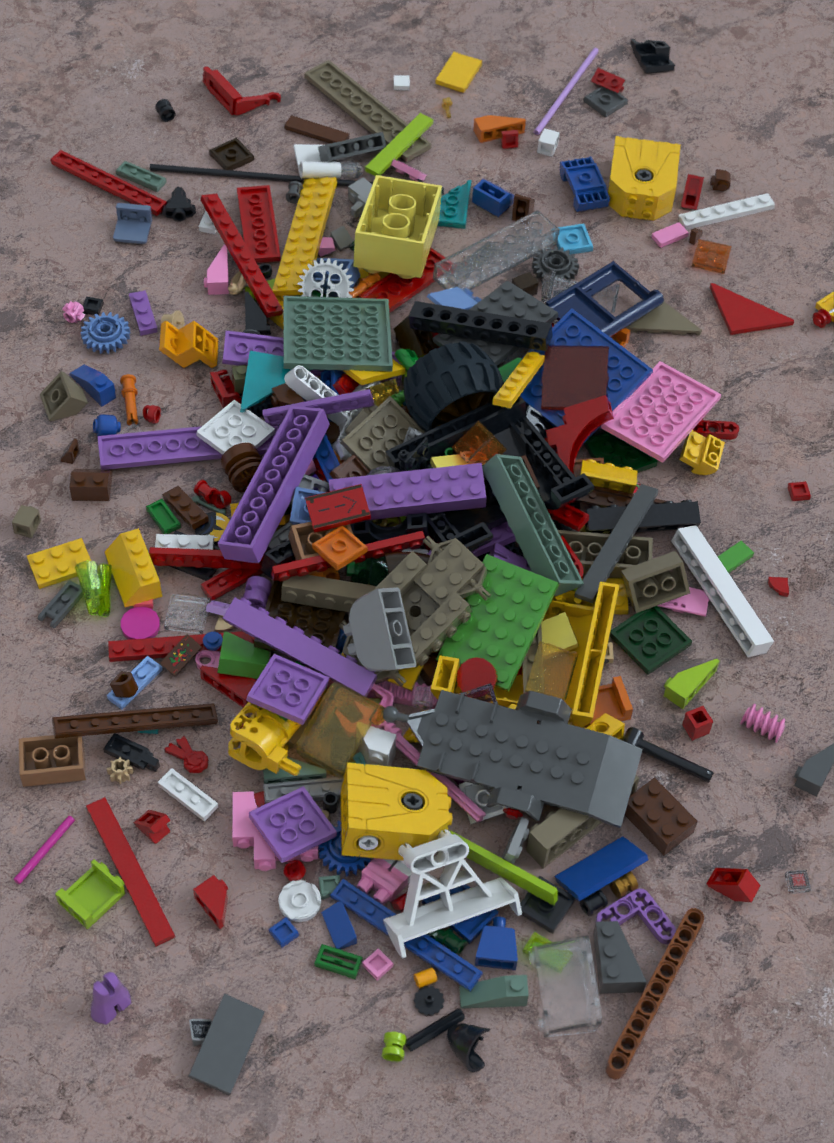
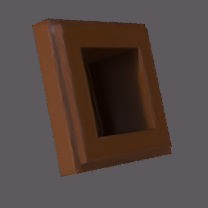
[60,438,79,464]

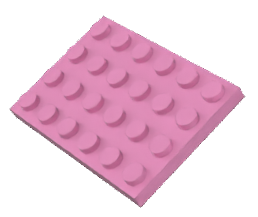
[601,361,721,463]

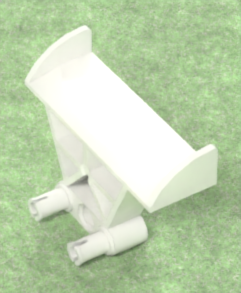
[383,829,522,959]

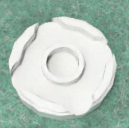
[278,880,321,922]

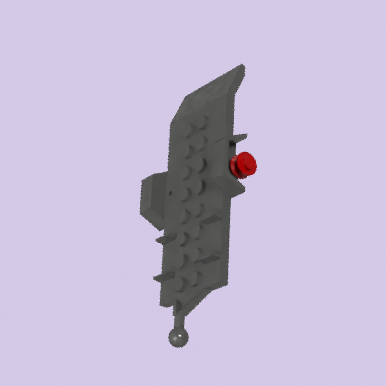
[383,690,643,828]

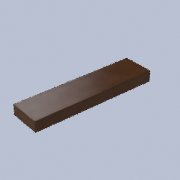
[284,115,350,144]

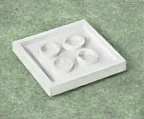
[197,400,275,455]

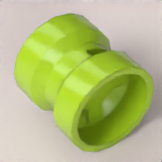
[382,1032,406,1062]

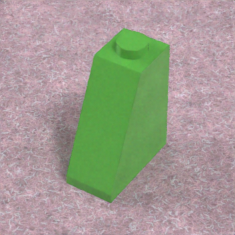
[218,631,270,679]

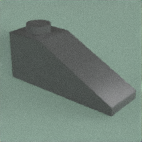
[794,743,834,797]

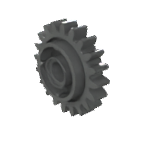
[532,246,579,286]

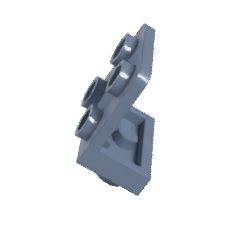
[113,203,152,244]

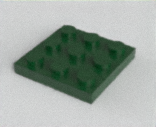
[584,431,657,473]
[610,606,692,675]

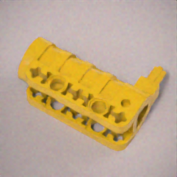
[228,689,327,776]

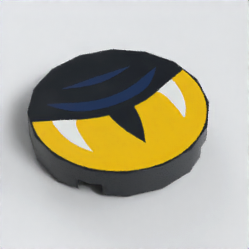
[194,512,230,546]

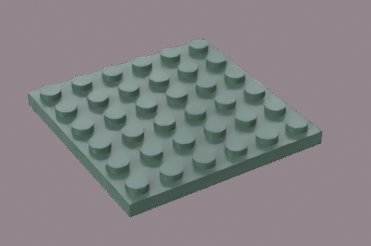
[283,296,393,372]

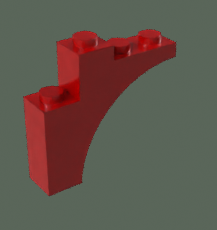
[545,395,614,475]

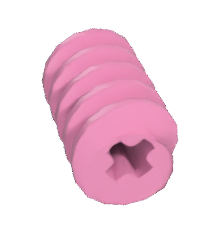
[740,703,786,743]

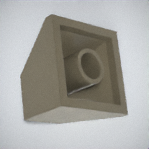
[40,371,88,421]

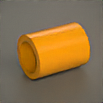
[413,967,438,989]

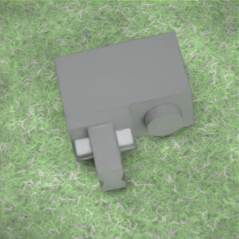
[348,177,372,218]

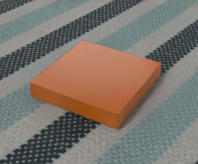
[312,526,368,571]

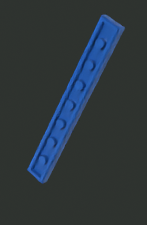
[330,879,483,992]

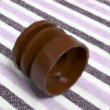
[221,443,262,492]

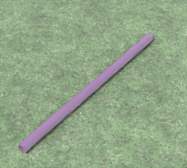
[534,48,599,135]

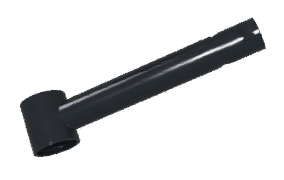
[622,727,714,783]

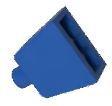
[475,917,518,970]

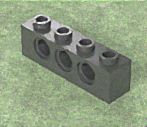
[318,132,386,162]

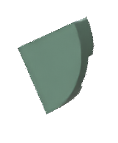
[319,875,340,900]

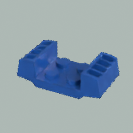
[560,157,610,212]

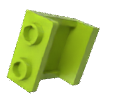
[55,859,125,930]

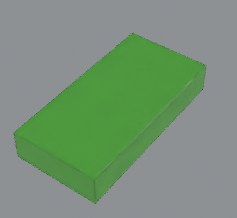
[718,541,754,573]

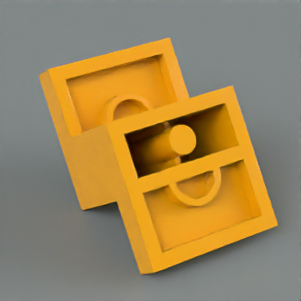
[159,321,218,368]

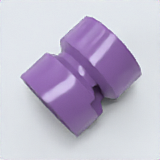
[243,576,272,609]

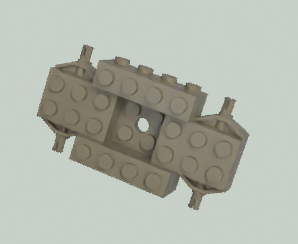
[339,536,491,687]

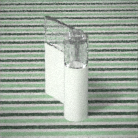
[293,144,363,179]

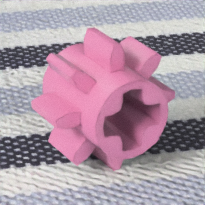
[62,301,85,323]

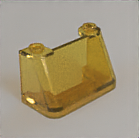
[296,682,385,780]

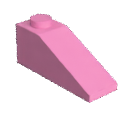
[204,245,229,295]

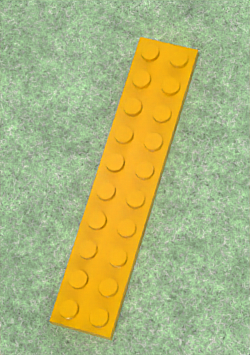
[272,177,337,296]

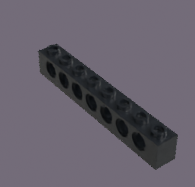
[409,301,553,352]

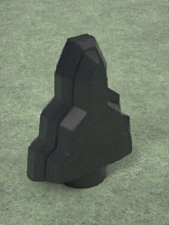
[162,186,196,222]

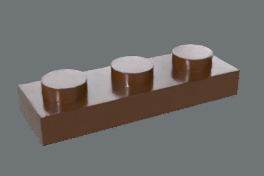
[162,486,209,530]

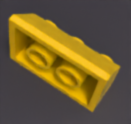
[579,459,637,494]

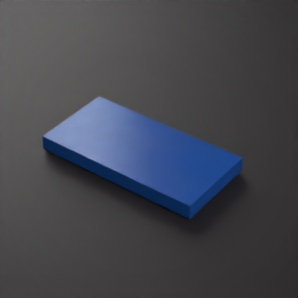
[555,836,648,901]

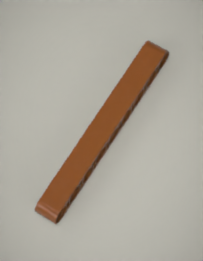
[605,908,705,1079]

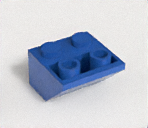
[472,179,514,217]

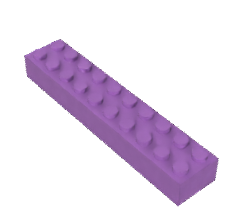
[218,406,330,563]

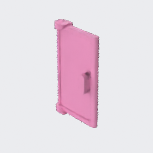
[657,587,710,617]

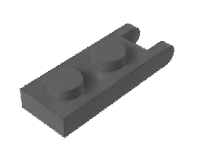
[37,580,86,628]

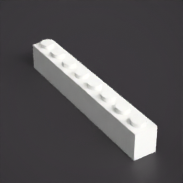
[671,525,774,657]

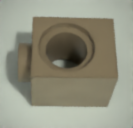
[12,505,41,538]

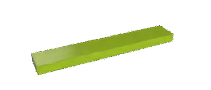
[365,113,434,177]
[449,830,558,906]

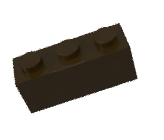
[394,316,438,359]

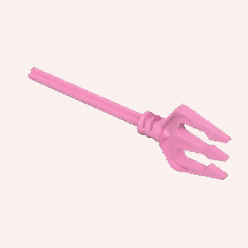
[326,683,486,823]

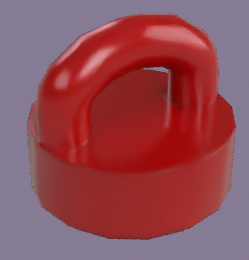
[143,405,161,424]

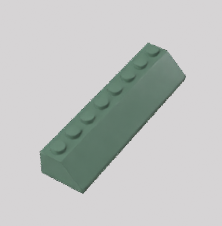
[482,454,584,596]

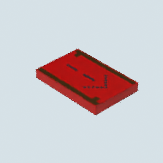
[305,484,371,533]

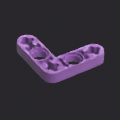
[596,889,676,944]

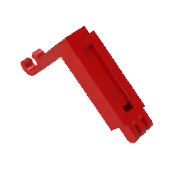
[202,66,281,116]

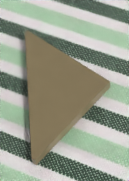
[626,302,702,335]

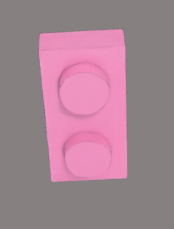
[391,159,426,181]

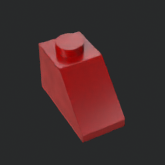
[706,868,761,902]
[193,875,228,929]

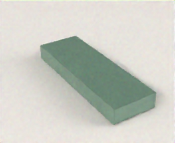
[116,161,167,192]

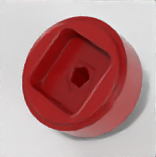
[283,860,306,881]

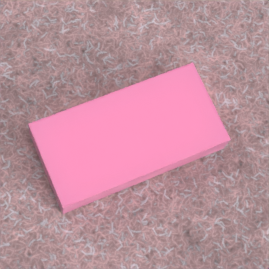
[651,222,689,248]

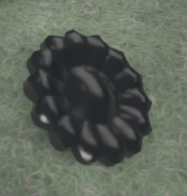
[414,986,445,1016]

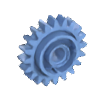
[81,312,130,354]

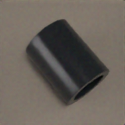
[323,792,338,814]

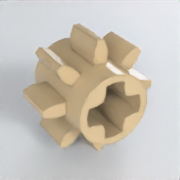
[107,757,134,784]

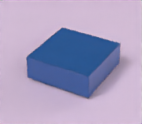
[269,917,299,948]

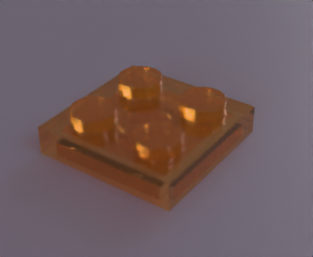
[692,239,732,274]

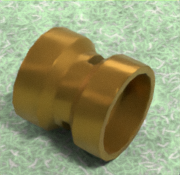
[609,871,638,899]

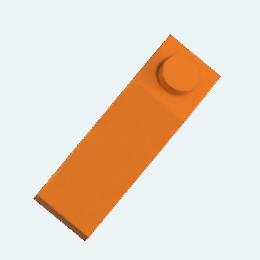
[473,115,526,143]

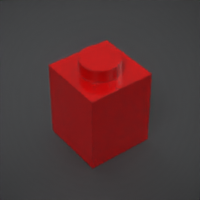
[682,706,713,741]

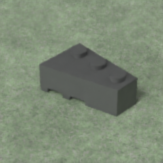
[593,921,647,994]

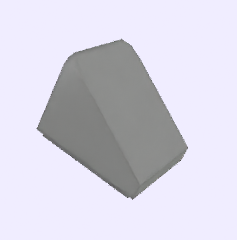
[330,226,354,251]

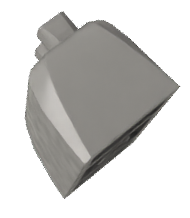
[343,588,417,672]

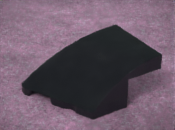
[630,39,675,73]

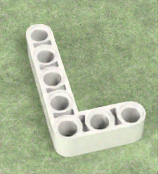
[284,365,359,455]

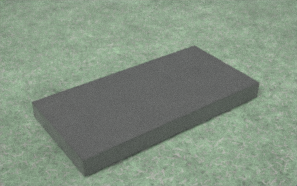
[188,993,265,1096]

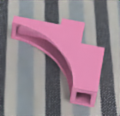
[232,791,318,871]

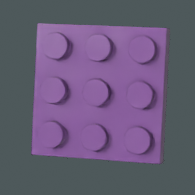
[246,654,330,725]
[249,786,337,863]

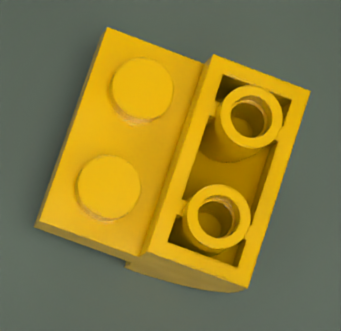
[679,430,725,475]

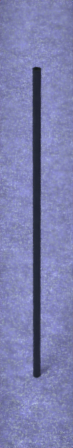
[150,164,444,194]

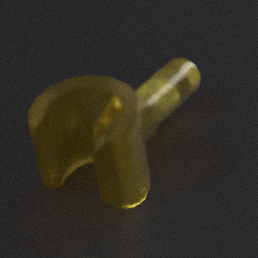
[442,97,452,118]

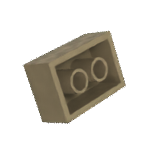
[621,551,690,613]

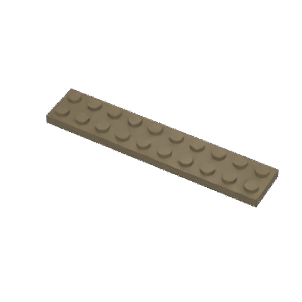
[304,60,431,163]

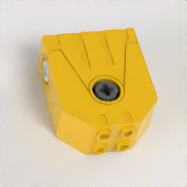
[608,136,681,221]
[340,762,452,861]

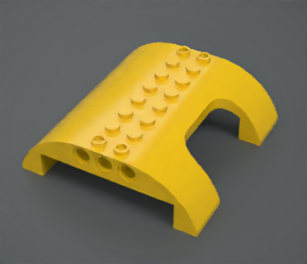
[431,582,619,728]

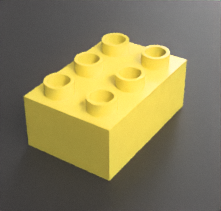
[353,175,442,279]

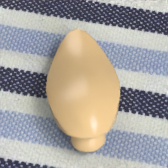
[228,271,247,296]

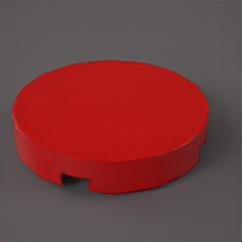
[456,657,497,698]

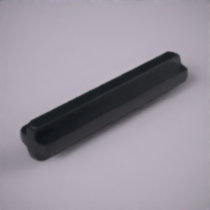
[405,1008,465,1051]

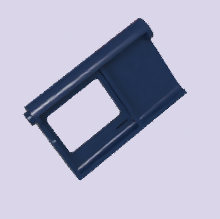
[546,261,664,337]

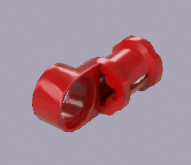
[194,480,232,509]

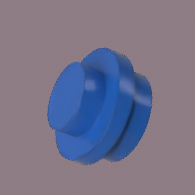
[203,632,223,651]

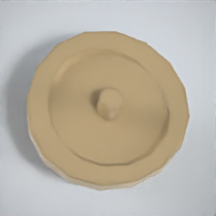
[161,310,185,330]

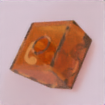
[452,421,507,464]

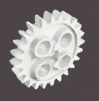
[298,258,354,298]

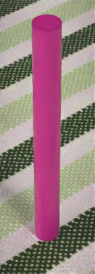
[13,815,75,885]

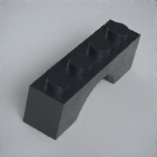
[350,513,429,544]

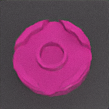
[121,607,160,640]

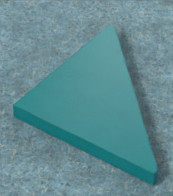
[437,180,472,229]
[240,351,315,413]

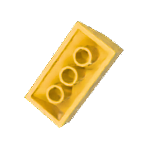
[104,528,163,608]

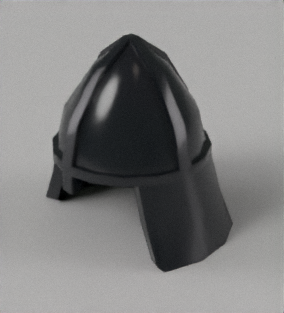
[446,1023,491,1072]

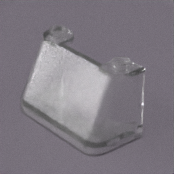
[529,936,602,1037]

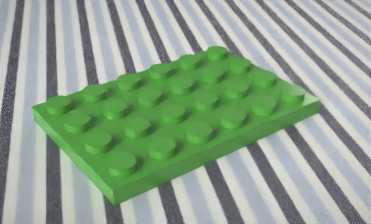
[436,554,559,692]

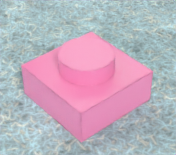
[362,948,393,981]

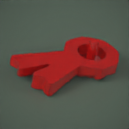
[164,736,209,773]

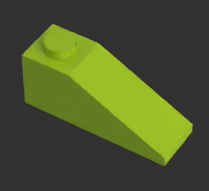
[664,659,720,709]

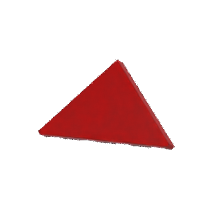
[710,283,794,335]

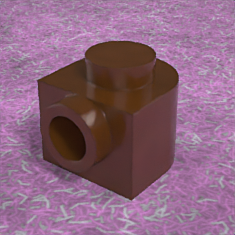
[710,169,731,191]
[110,671,138,698]

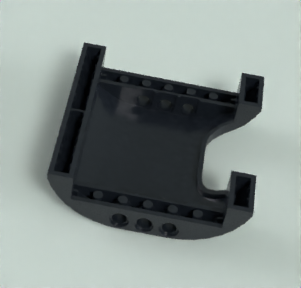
[385,396,594,552]

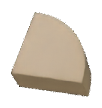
[214,615,236,633]

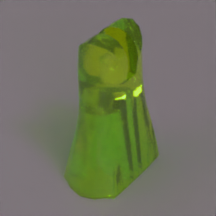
[75,561,112,617]

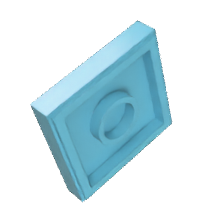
[552,224,593,255]

